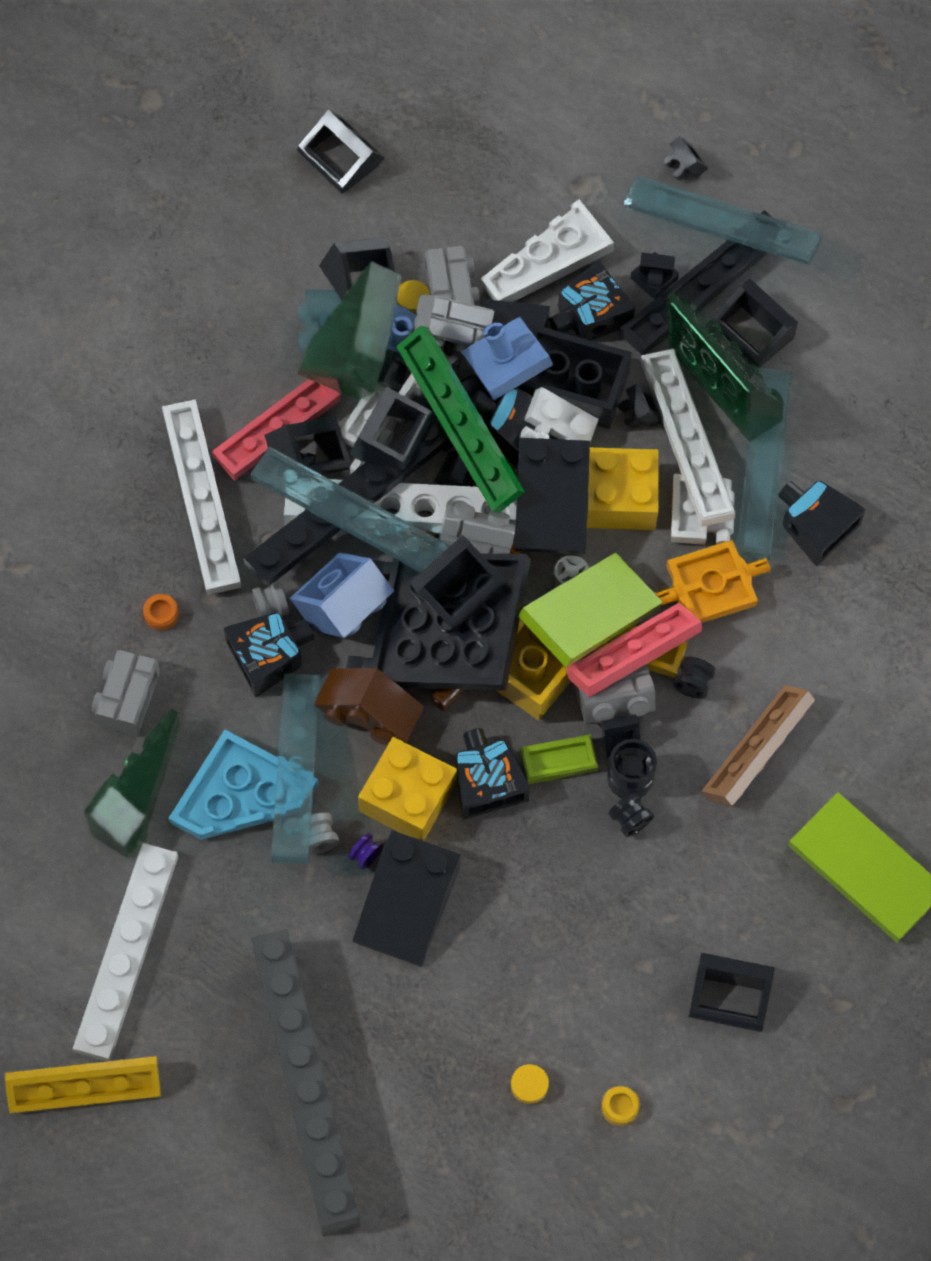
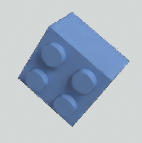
[289,552,394,638]

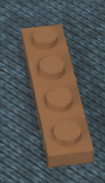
[702,685,815,806]

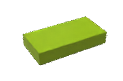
[520,734,598,784]

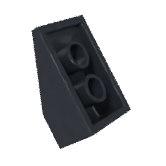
[517,325,632,429]
[515,437,590,554]
[352,830,461,967]

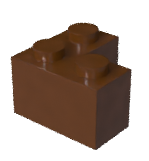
[314,668,424,746]

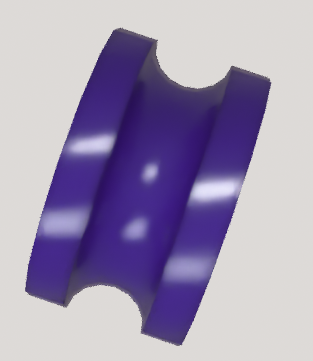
[348,833,384,870]

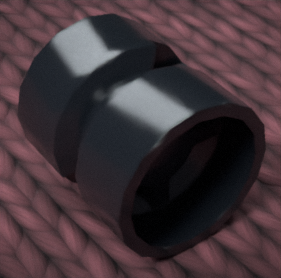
[607,739,657,798]

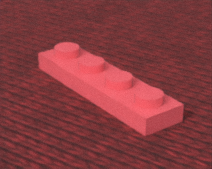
[212,372,341,481]
[567,603,702,697]

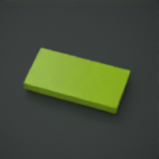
[518,552,663,667]
[788,792,931,943]

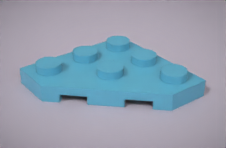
[168,730,319,840]

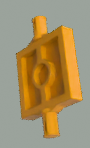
[655,540,770,623]

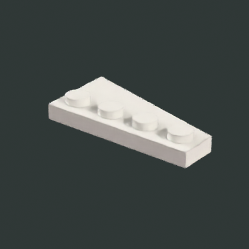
[481,199,614,302]

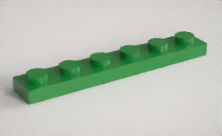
[396,325,525,513]

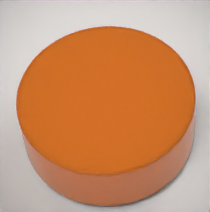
[143,594,179,631]

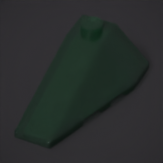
[298,262,402,400]
[84,709,180,858]

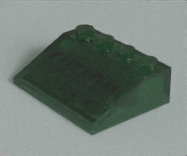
[667,291,784,442]

